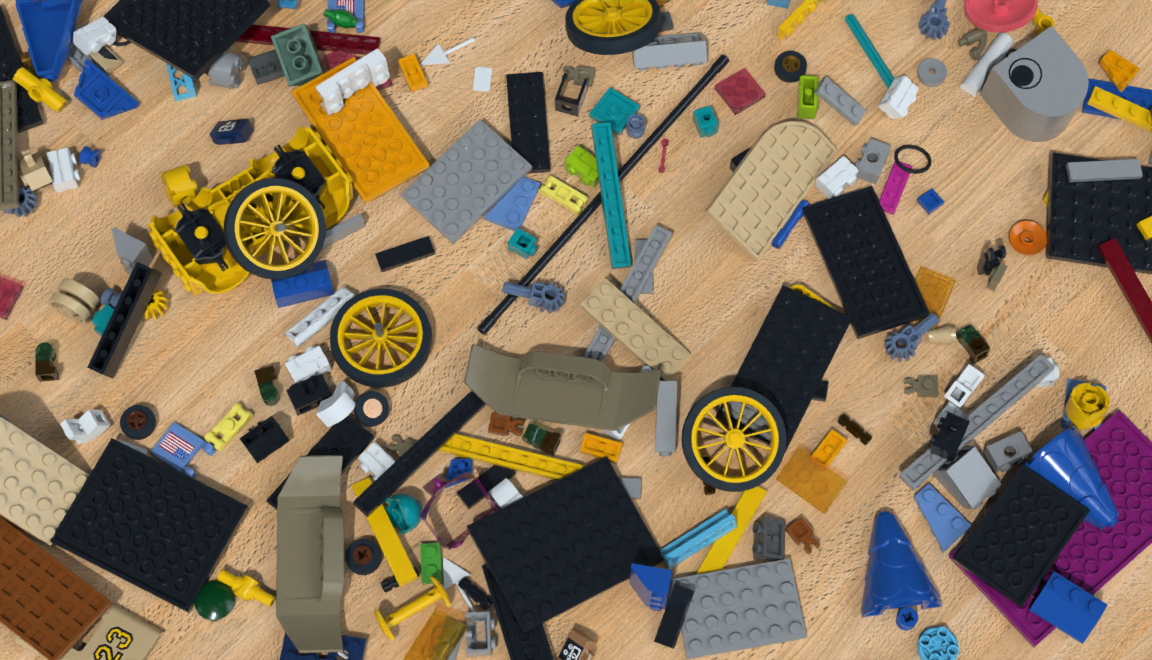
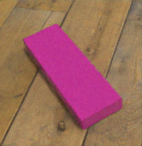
[879,162,913,215]

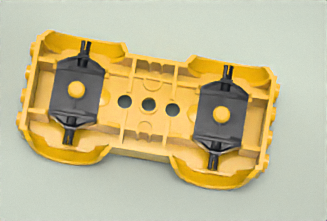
[148,126,354,297]

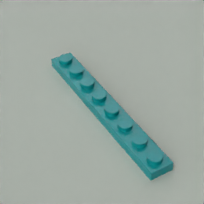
[591,122,632,269]

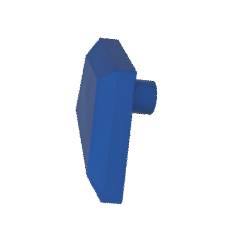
[444,458,472,488]

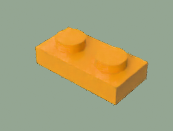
[398,54,428,92]
[808,429,848,472]
[580,433,623,463]

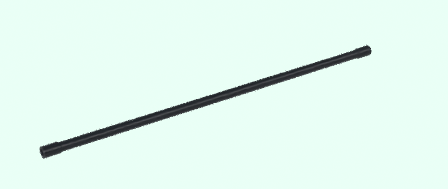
[477,55,729,335]

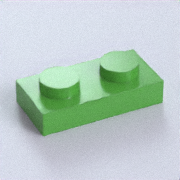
[420,543,442,585]

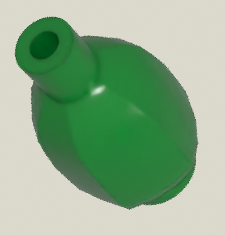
[323,9,357,29]

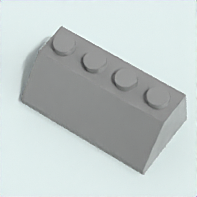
[632,32,707,70]

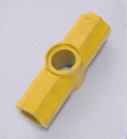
[13,67,68,113]

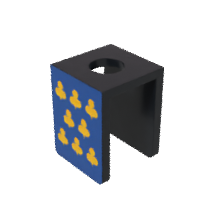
[555,73,588,117]

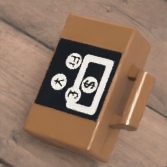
[557,629,597,660]

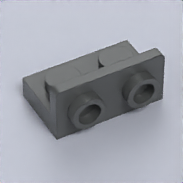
[752,517,785,561]

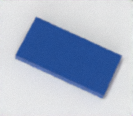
[1081,78,1152,120]

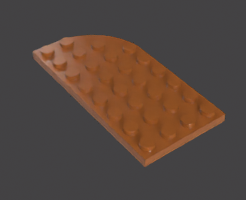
[0,517,113,660]

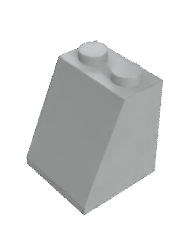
[932,447,1002,509]

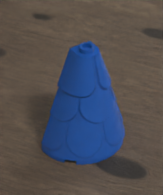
[16,0,83,82]
[1024,426,1119,530]
[861,511,942,618]

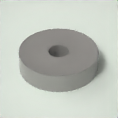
[917,58,947,87]

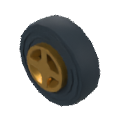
[774,51,807,83]

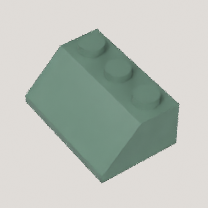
[271,23,325,87]

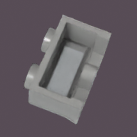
[465,611,495,658]

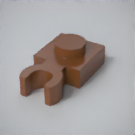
[488,412,524,436]
[785,517,820,555]

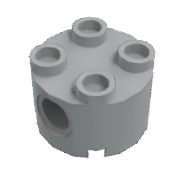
[209,51,245,90]

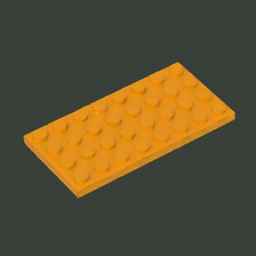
[291,57,430,204]

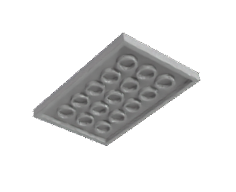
[401,119,532,245]
[671,558,807,660]

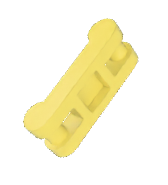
[538,175,588,215]
[204,402,253,452]

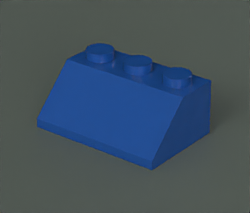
[271,260,334,308]
[629,563,672,611]
[1029,572,1108,644]

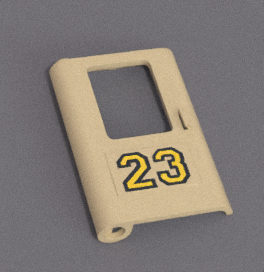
[14,603,165,660]

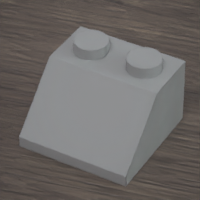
[112,227,153,275]

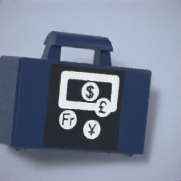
[210,119,254,145]

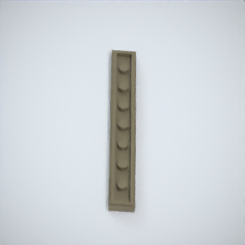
[0,80,19,210]

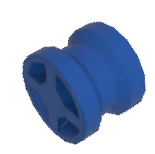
[79,146,101,168]
[896,607,918,631]

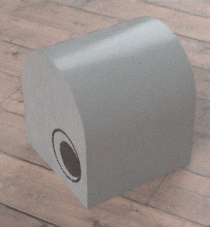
[980,26,1089,142]

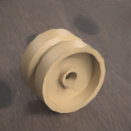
[49,278,100,324]

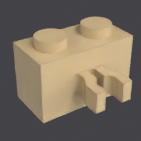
[18,149,53,191]

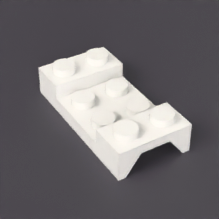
[316,48,390,116]

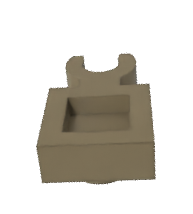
[562,66,594,87]
[988,263,1008,291]
[904,376,939,397]
[387,436,416,458]

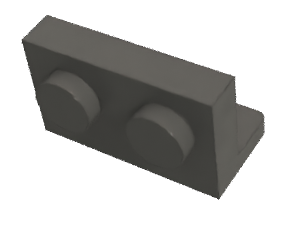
[248,49,285,85]

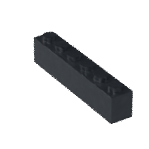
[87,262,162,378]

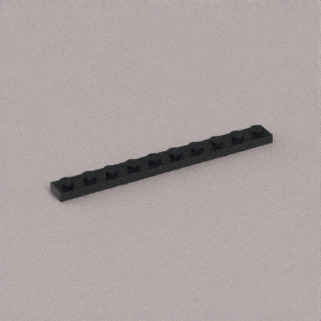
[353,391,487,517]

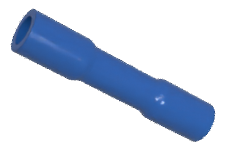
[771,200,810,249]

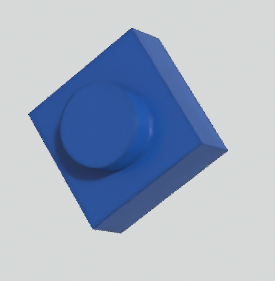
[917,189,944,215]

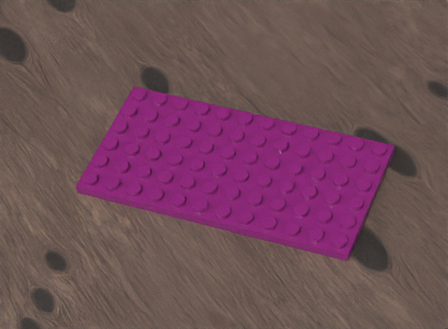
[949,410,1152,648]

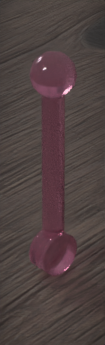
[658,139,669,173]

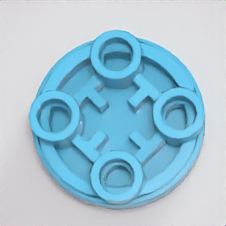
[917,627,959,660]

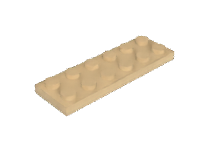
[579,278,691,381]

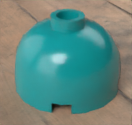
[385,493,423,534]

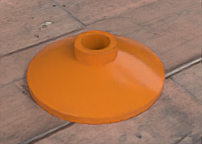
[1009,221,1047,256]

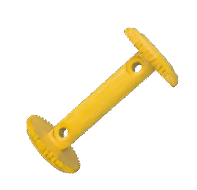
[374,576,451,641]

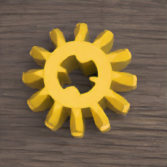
[142,288,168,320]

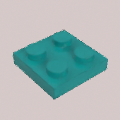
[589,88,640,135]

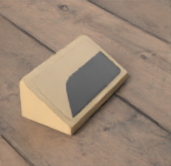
[89,46,123,75]

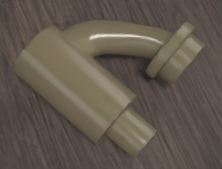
[957,28,987,61]

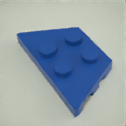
[74,59,140,120]

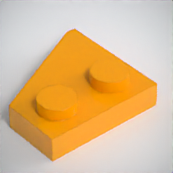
[1099,49,1141,92]

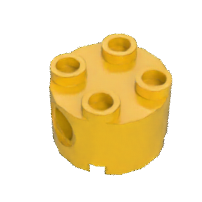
[161,164,197,207]
[1065,383,1110,430]

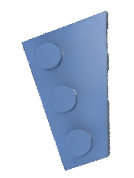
[484,177,541,231]
[914,483,972,553]

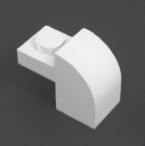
[944,364,985,408]
[316,381,355,427]
[61,410,111,444]

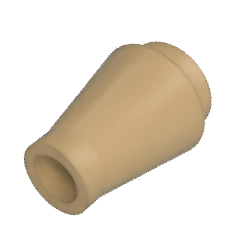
[928,325,956,344]

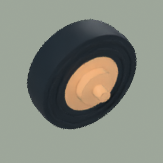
[354,391,389,427]

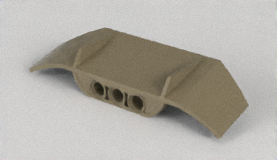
[464,344,661,431]
[276,455,344,653]

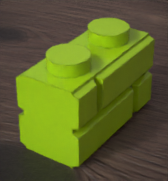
[797,75,818,119]
[565,146,599,188]

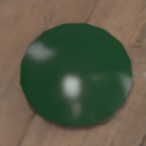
[195,581,236,622]

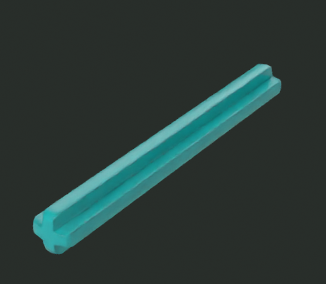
[845,13,895,88]

